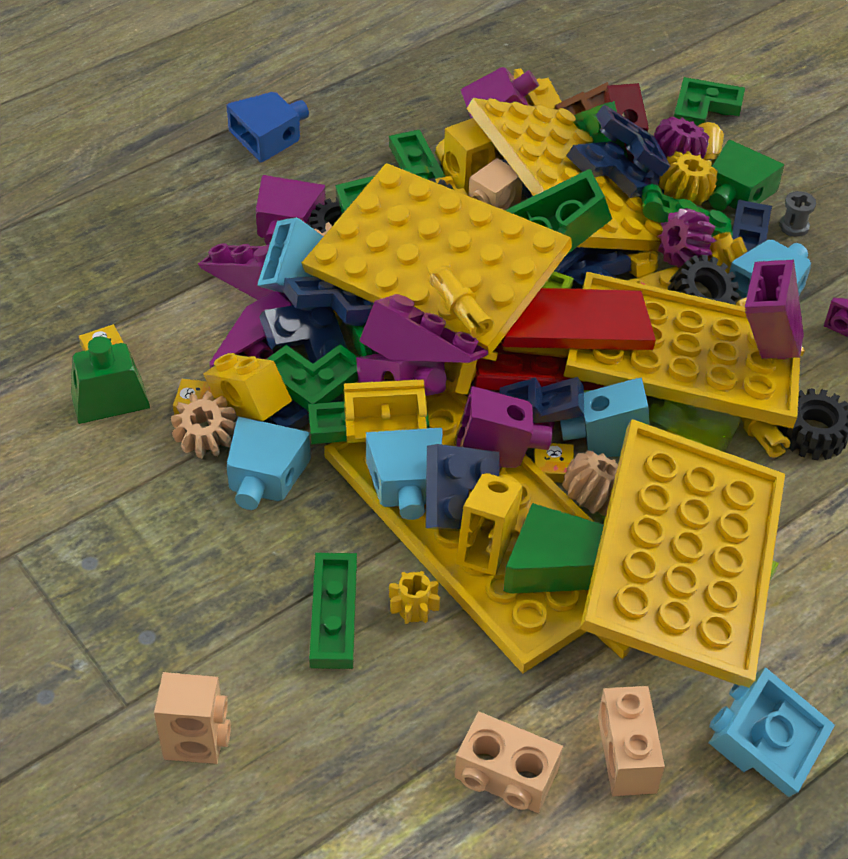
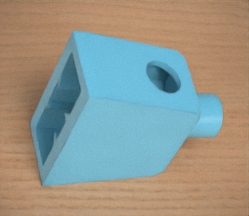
[257,217,324,293]
[729,240,811,298]
[560,378,649,457]
[227,416,311,510]
[366,428,443,520]

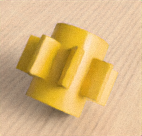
[707,232,747,274]
[389,571,440,624]

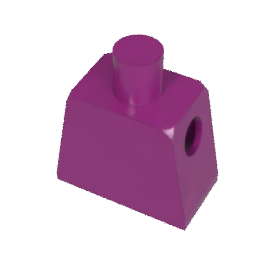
[461,67,539,118]
[256,175,326,245]
[356,353,446,396]
[456,387,552,468]

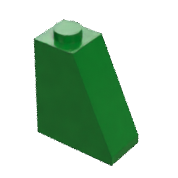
[503,503,604,594]

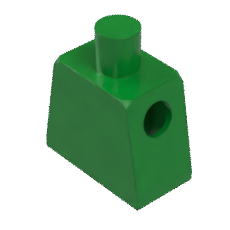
[709,139,785,211]
[71,336,150,424]

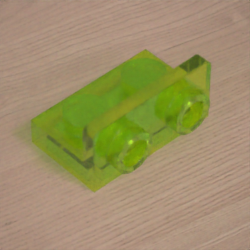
[649,400,742,452]

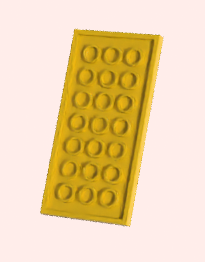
[324,388,593,674]

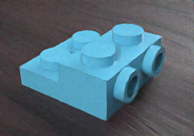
[709,667,835,797]

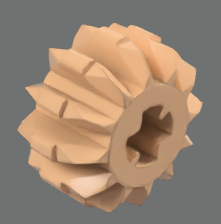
[171,390,237,459]
[562,450,618,516]

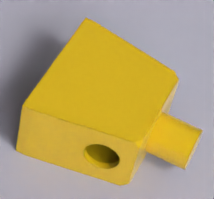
[456,473,523,576]

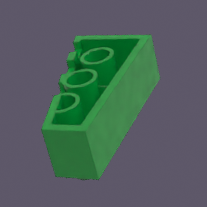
[505,169,612,254]

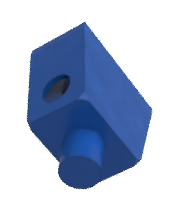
[226,92,309,163]

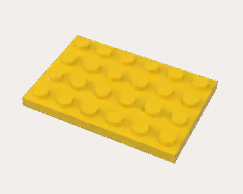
[467,98,663,251]
[301,163,572,355]
[564,272,800,429]
[580,419,785,688]

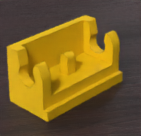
[344,379,427,443]

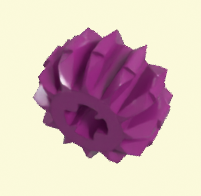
[654,117,710,159]
[657,208,716,268]

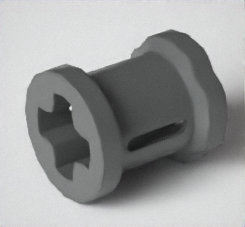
[779,191,816,237]

